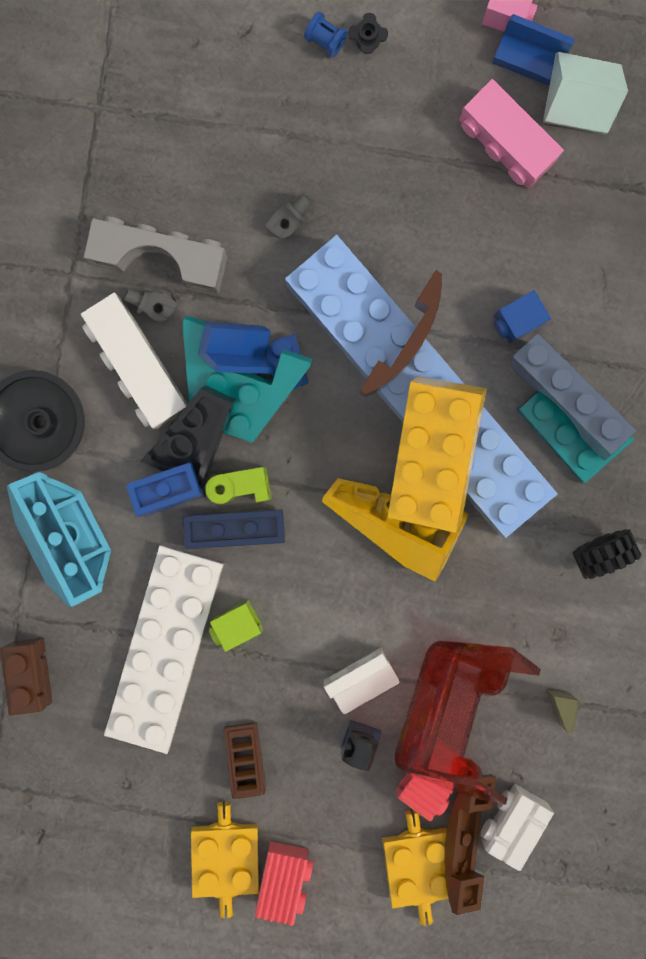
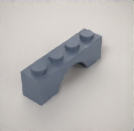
[511,334,637,461]

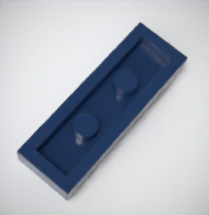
[183,509,285,549]

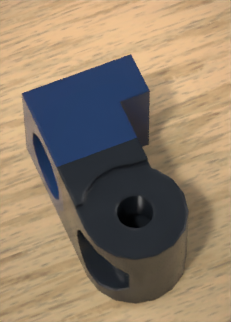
[341,719,382,771]

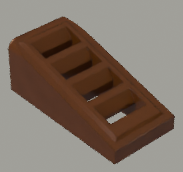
[224,722,267,799]

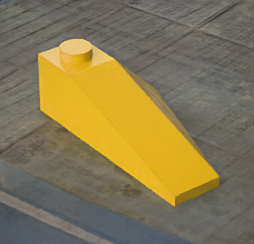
[322,478,469,582]

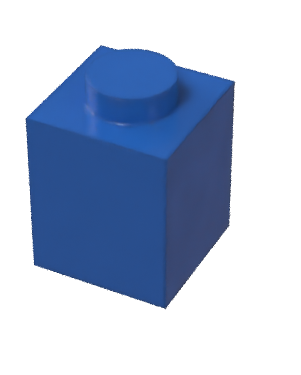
[493,290,551,344]

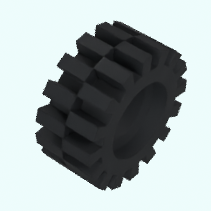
[572,529,642,579]

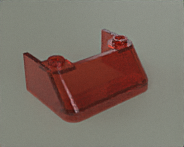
[395,641,541,805]

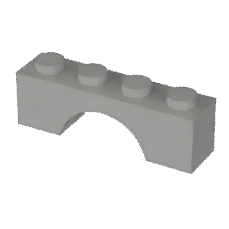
[83,216,228,294]

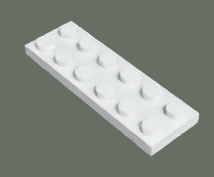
[104,545,224,754]

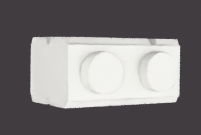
[481,784,554,871]

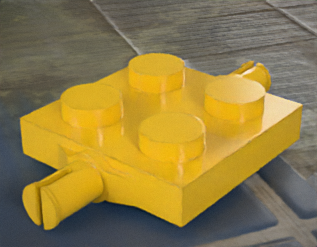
[191,802,259,919]
[382,809,449,926]

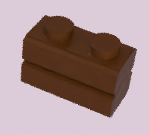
[0,638,53,716]

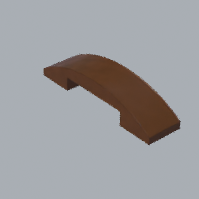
[359,270,442,397]
[445,774,496,915]

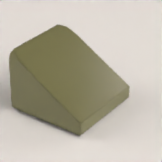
[547,689,579,733]

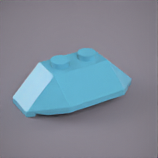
[7,472,111,608]

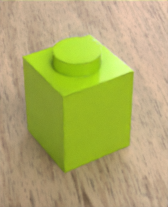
[209,599,263,652]

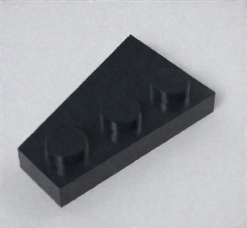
[141,385,236,488]

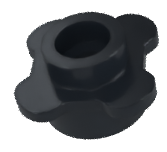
[348,13,388,54]

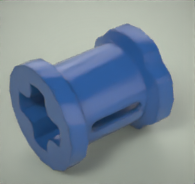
[304,11,348,58]

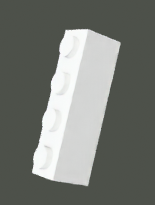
[81,292,188,430]

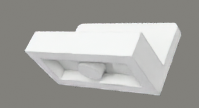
[324,647,399,714]

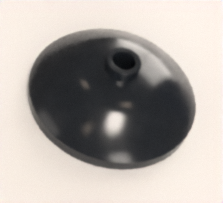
[0,370,85,472]

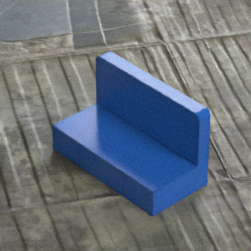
[492,14,575,86]
[198,322,276,374]
[126,463,206,517]

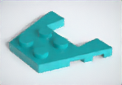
[183,316,313,443]

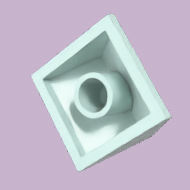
[543,52,628,135]

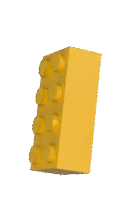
[387,376,487,533]

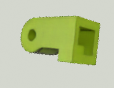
[205,467,272,504]

